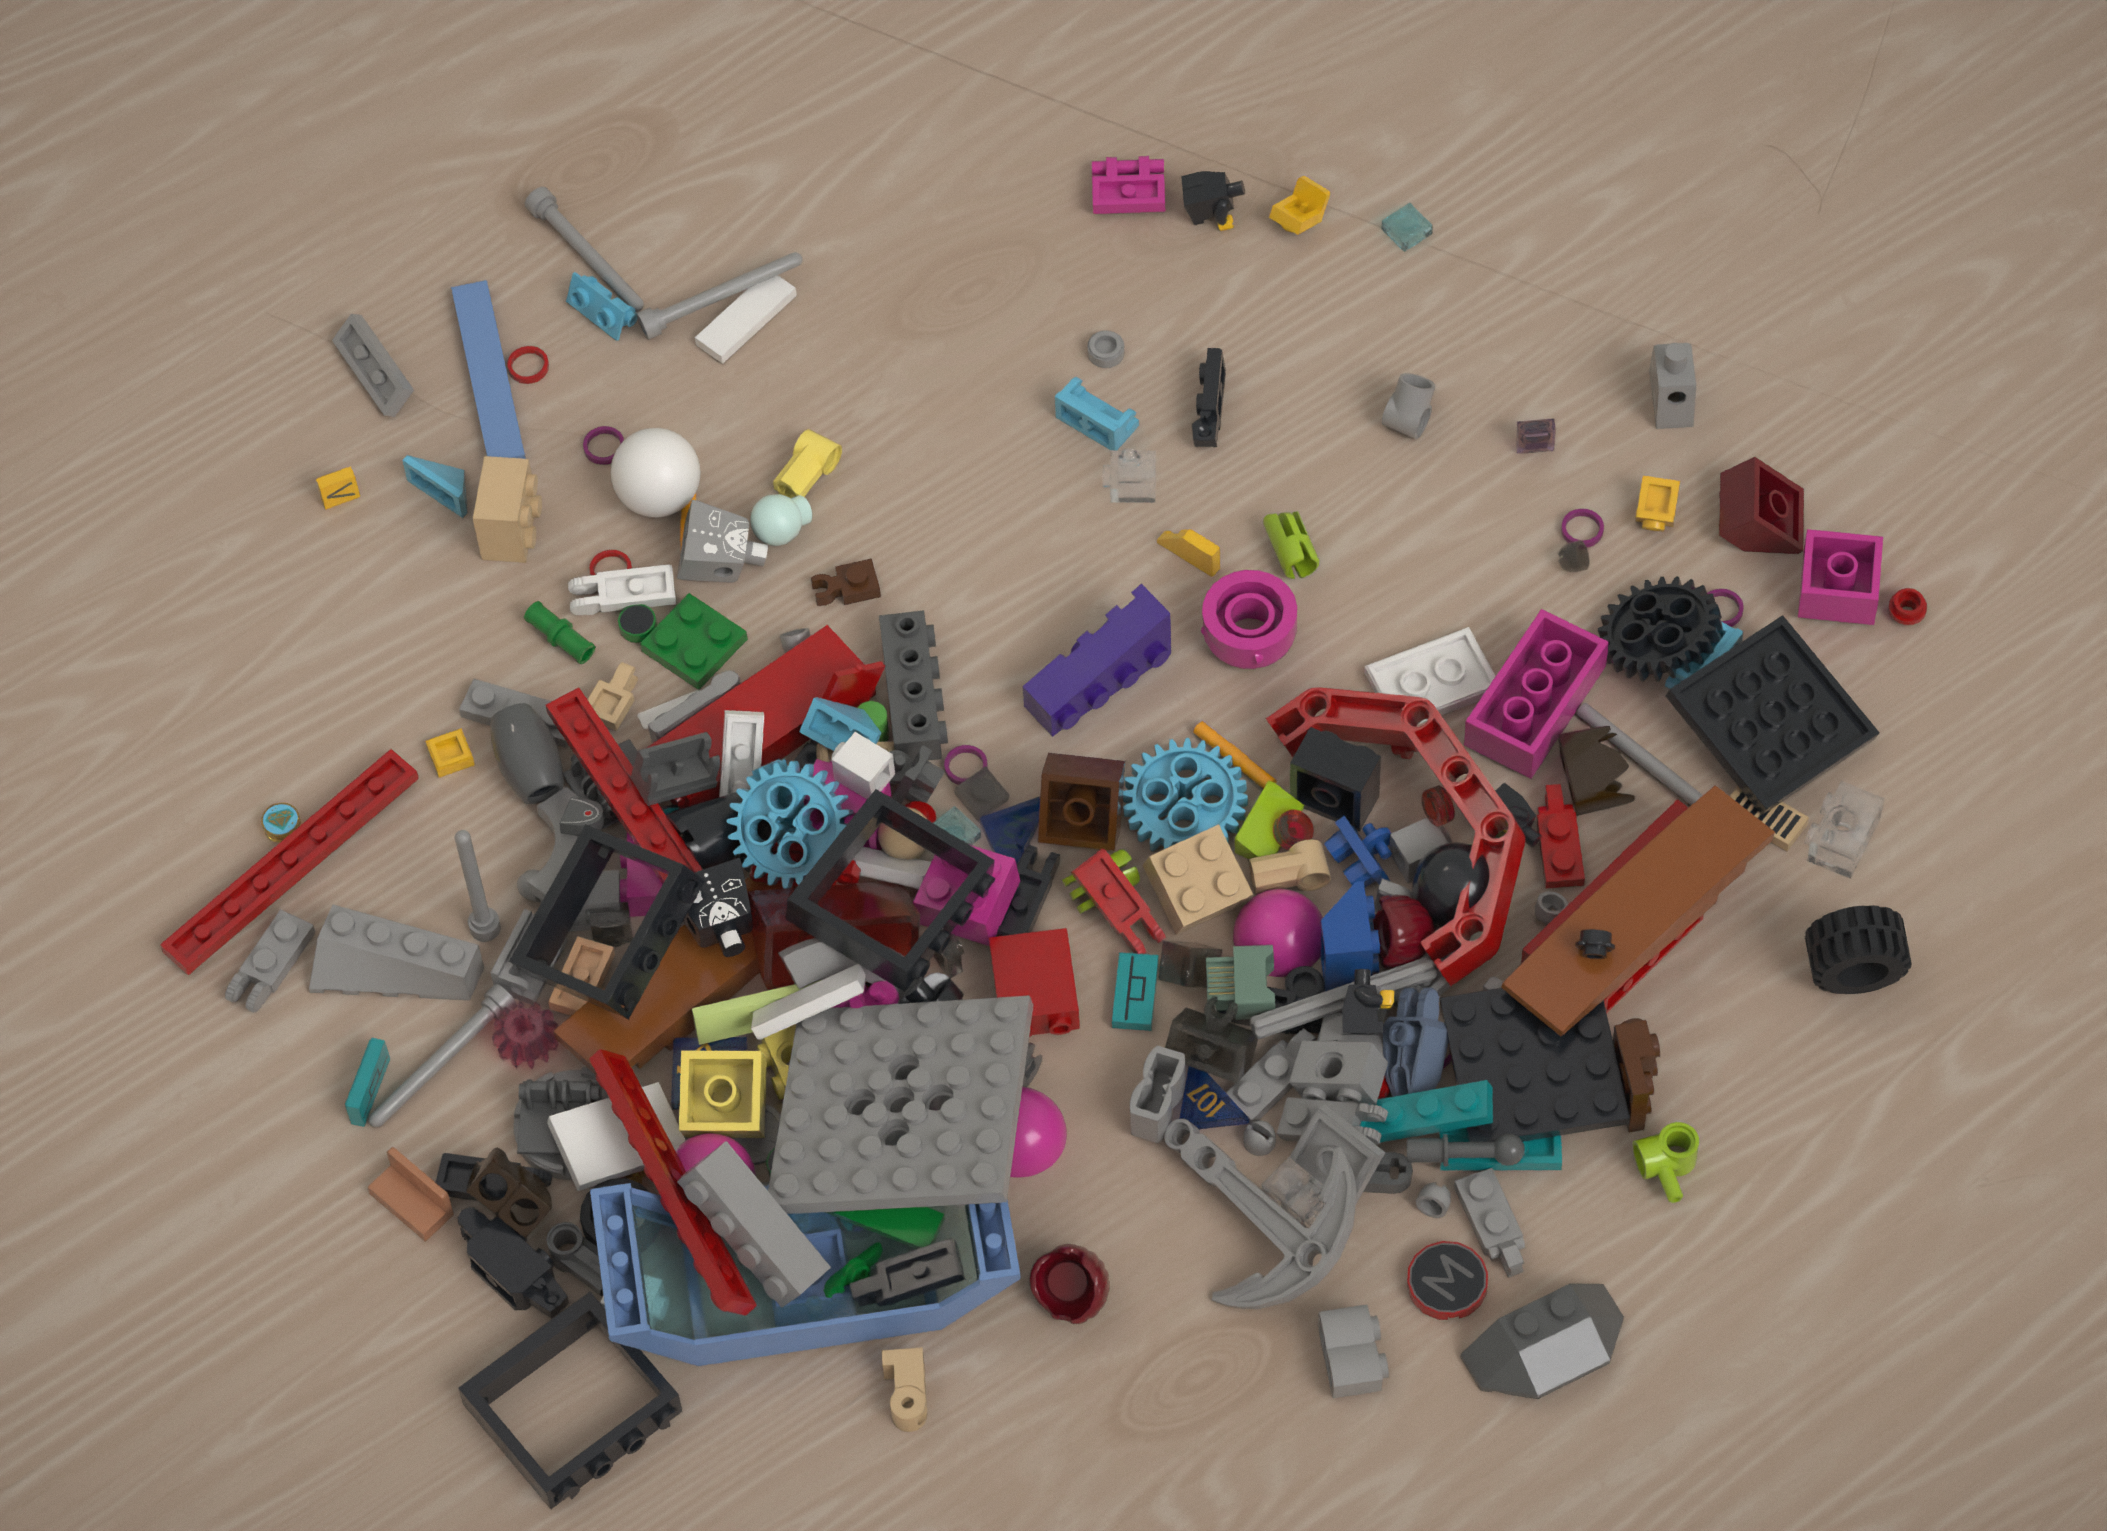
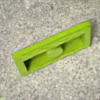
[1234,780,1304,859]

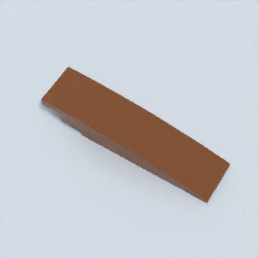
[1501,785,1775,1036]
[553,877,840,1075]

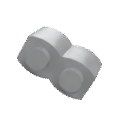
[1130,1046,1186,1143]
[1318,1305,1389,1398]

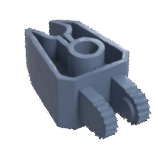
[1383,988,1449,1097]

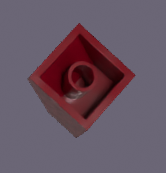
[1719,457,1804,554]

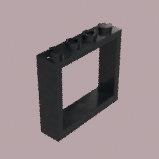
[785,789,995,992]
[509,824,705,1020]
[458,1292,683,1509]

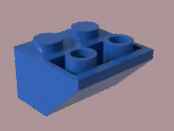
[1320,881,1380,992]

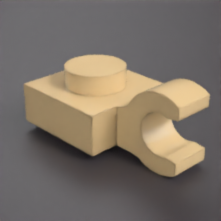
[587,662,638,731]

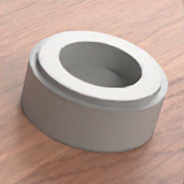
[1087,331,1124,368]

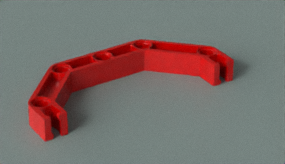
[1265,687,1525,986]

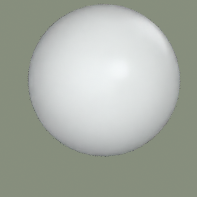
[611,428,701,518]

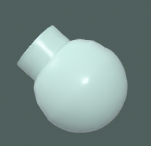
[750,494,812,546]

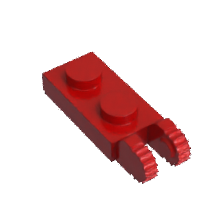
[1070,848,1166,954]

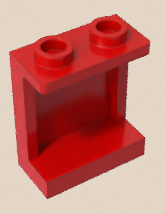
[989,928,1080,1037]

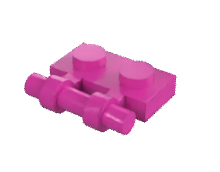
[1092,156,1165,214]

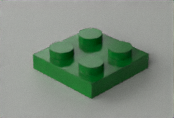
[640,593,748,690]

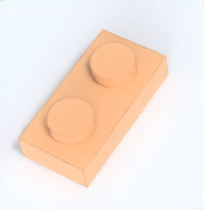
[548,936,615,1015]

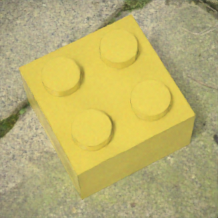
[679,1051,767,1138]

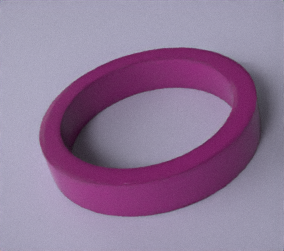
[583,426,624,465]
[1561,509,1604,548]
[1707,589,1744,627]
[944,745,988,786]

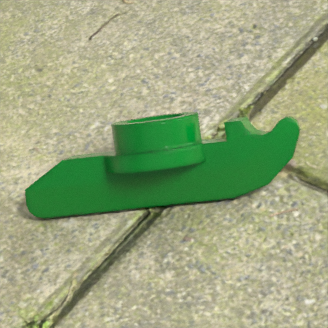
[823,1242,883,1298]

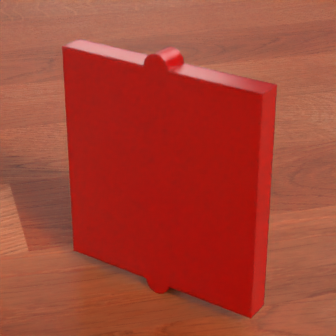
[822,661,885,708]

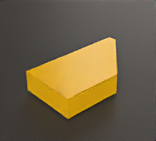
[1157,529,1220,577]

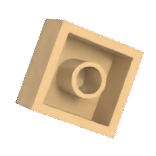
[473,456,542,563]
[1142,824,1253,935]

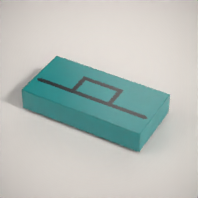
[1112,952,1159,1031]
[345,1037,390,1127]

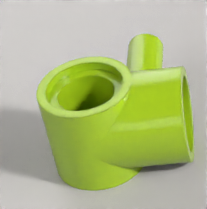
[1633,1122,1699,1203]

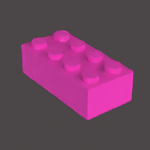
[1464,609,1609,779]

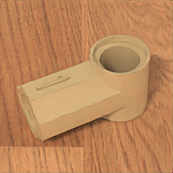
[1249,839,1331,894]

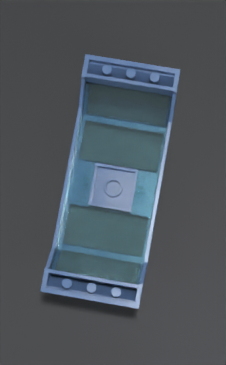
[590,1183,1021,1366]

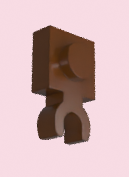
[811,558,881,606]

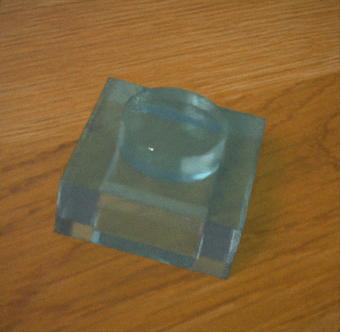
[1381,203,1433,252]
[933,806,981,845]

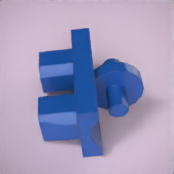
[1324,816,1392,887]

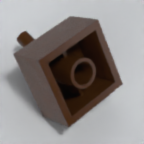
[1038,753,1125,851]

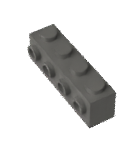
[879,610,948,762]

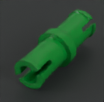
[524,601,596,664]

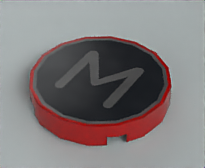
[1407,1241,1488,1320]

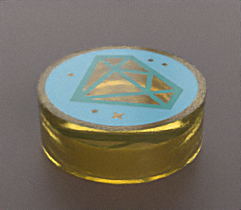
[261,803,302,843]

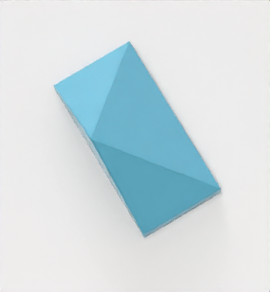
[402,455,467,518]
[799,697,881,751]

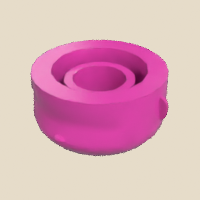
[1201,570,1297,669]

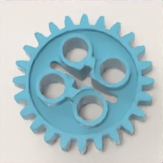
[1123,738,1248,852]
[727,761,854,889]

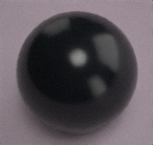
[1412,842,1490,928]

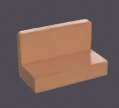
[368,1147,454,1242]

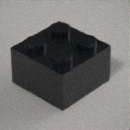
[1290,727,1381,832]

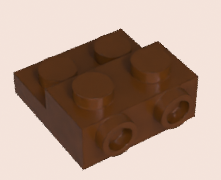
[1613,1018,1660,1133]

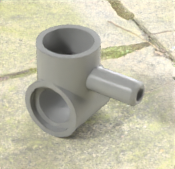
[1382,373,1435,439]

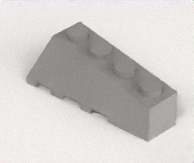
[309,905,484,1000]
[677,1141,831,1308]

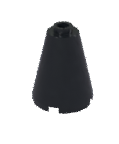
[666,787,770,870]

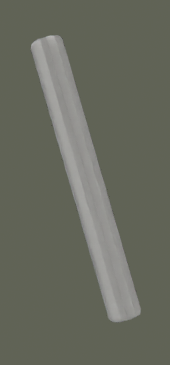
[1250,957,1437,1039]

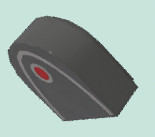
[559,797,604,836]

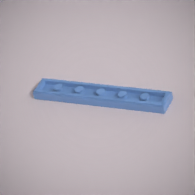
[451,280,526,459]

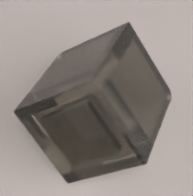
[1158,941,1222,988]

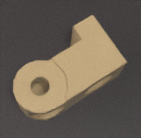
[882,1347,927,1432]

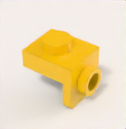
[1269,176,1330,235]
[1635,475,1680,532]

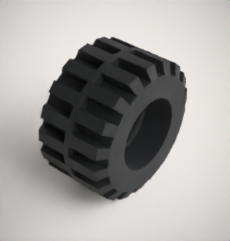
[1805,905,1912,994]

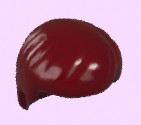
[1373,894,1435,968]
[1029,1244,1110,1324]

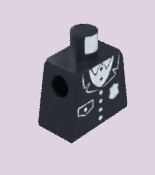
[683,858,753,957]

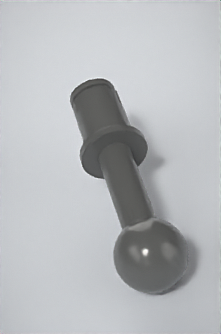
[1407,1133,1525,1166]

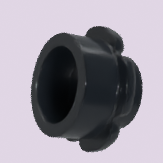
[1575,929,1615,959]

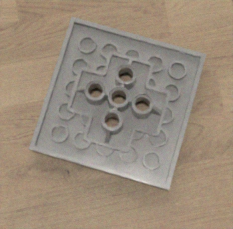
[768,996,1033,1214]

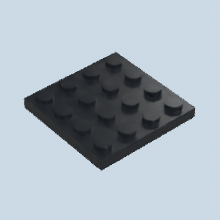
[1665,615,1880,815]
[1440,988,1630,1142]

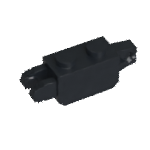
[457,1206,569,1319]

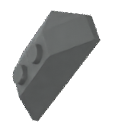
[1460,1284,1624,1399]

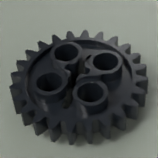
[1598,576,1723,682]

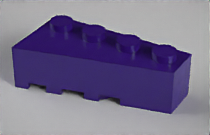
[1022,583,1171,737]

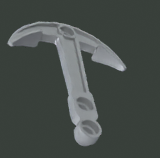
[1164,1119,1357,1309]

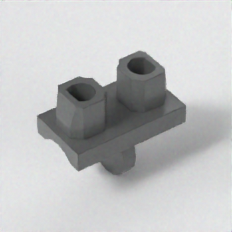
[889,745,945,804]

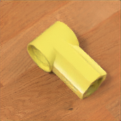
[773,429,842,498]

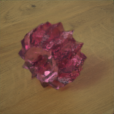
[492,1001,559,1070]

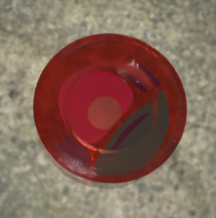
[1421,785,1455,827]
[1273,810,1314,850]

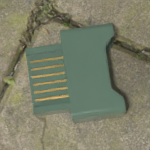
[1206,945,1275,1020]

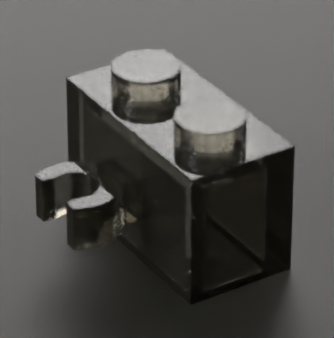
[1165,995,1258,1083]

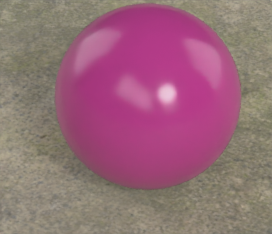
[1233,889,1323,977]
[1010,1087,1067,1178]

